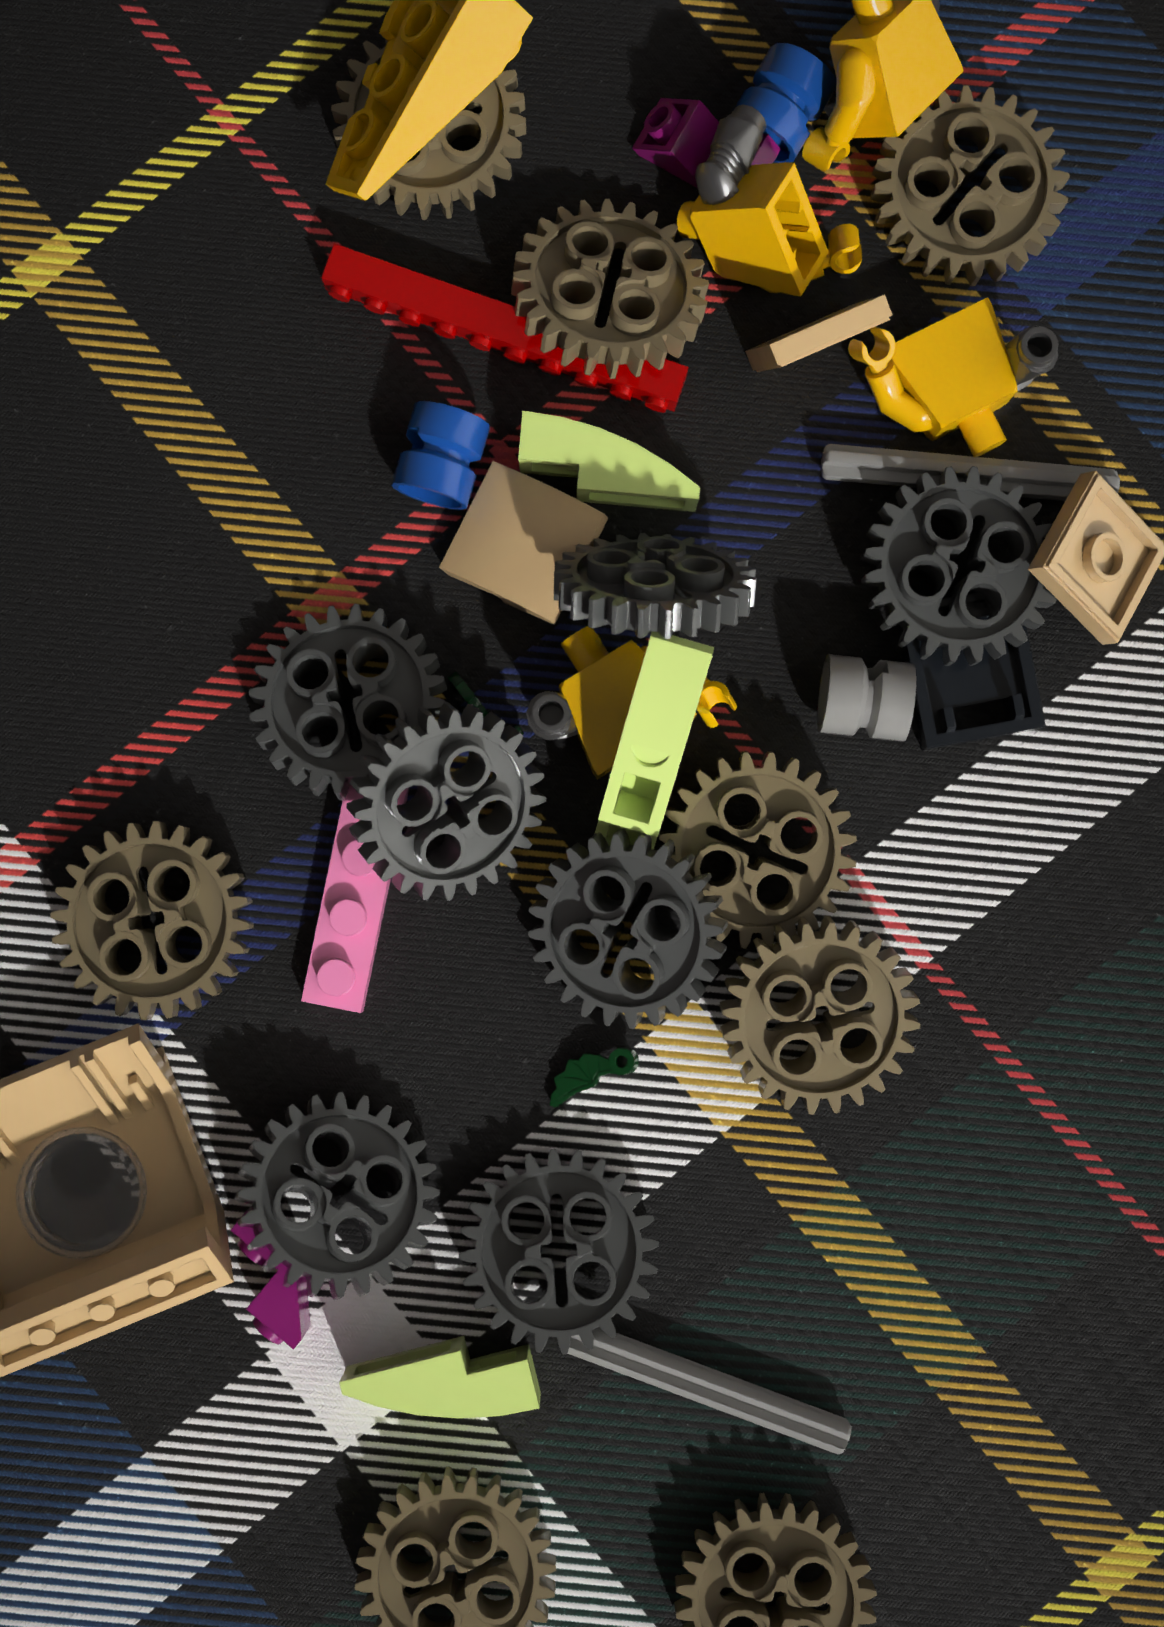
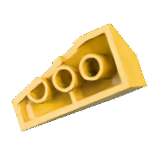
[325,0,533,201]

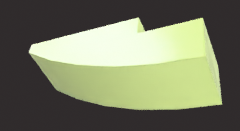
[518,411,700,512]
[339,1336,541,1419]

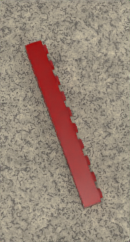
[321,243,689,413]

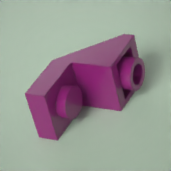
[632,98,781,188]
[230,1206,311,1350]

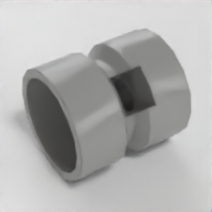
[817,654,916,742]

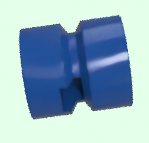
[731,43,836,163]
[391,401,490,510]

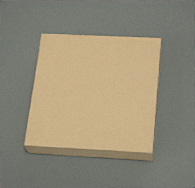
[745,295,893,372]
[1028,471,1164,645]

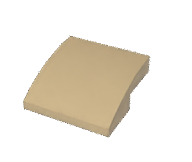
[439,461,608,625]

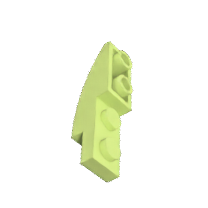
[595,632,715,849]

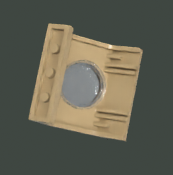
[0,1023,234,1377]

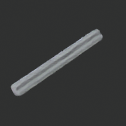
[821,444,1120,501]
[568,1327,852,1454]

